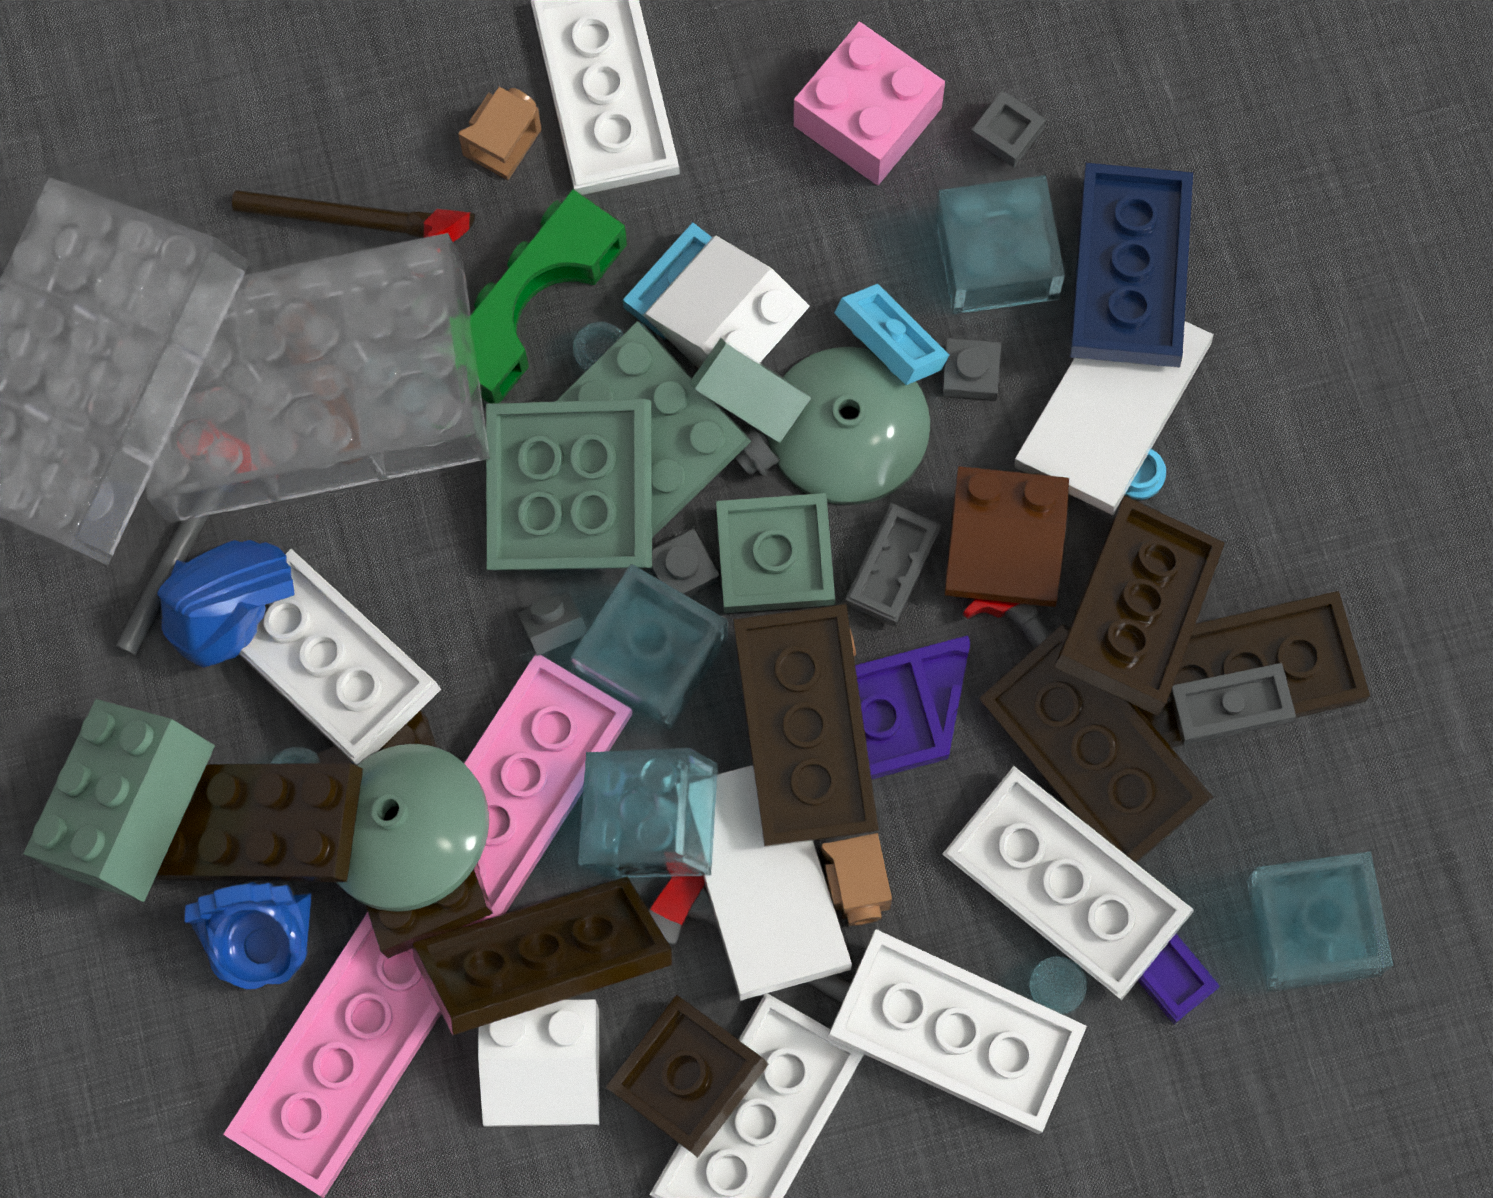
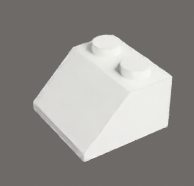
[643,236,810,369]
[478,999,599,1127]

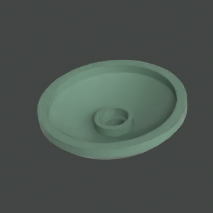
[767,347,930,505]
[337,744,489,912]

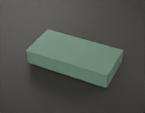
[689,338,811,443]

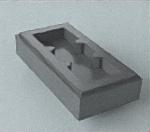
[845,503,942,627]

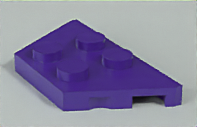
[855,635,970,779]

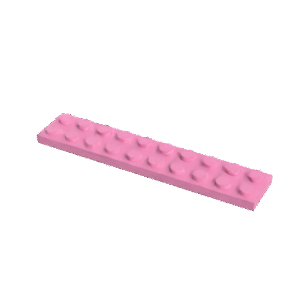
[223,654,632,1198]

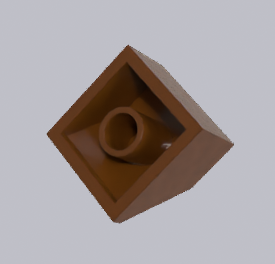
[944,466,1069,607]

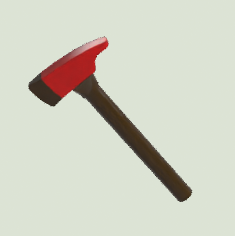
[232,190,475,250]

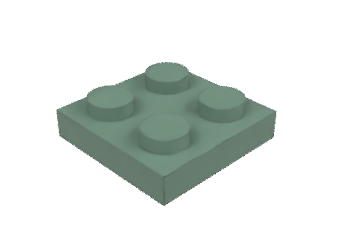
[716,493,835,613]

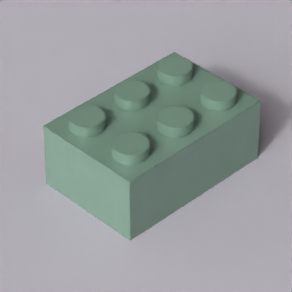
[23,699,215,902]

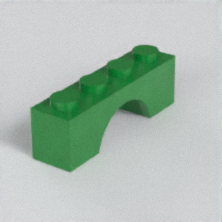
[440,189,627,404]

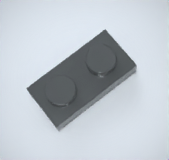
[1170,663,1296,745]

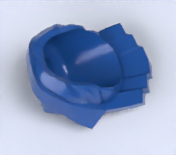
[157,540,295,668]
[184,882,311,989]

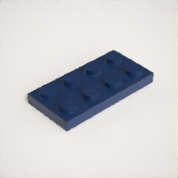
[1070,163,1193,368]

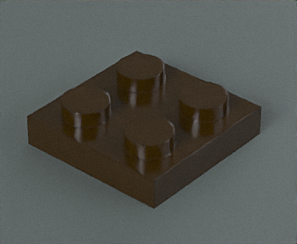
[606,995,769,1158]

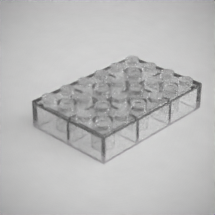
[0,177,250,566]
[129,233,490,523]

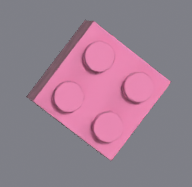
[794,21,945,186]

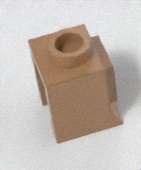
[458,87,542,180]
[821,833,892,926]

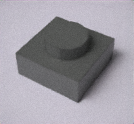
[970,90,1046,168]
[942,338,1001,401]
[651,529,720,606]
[517,592,588,656]

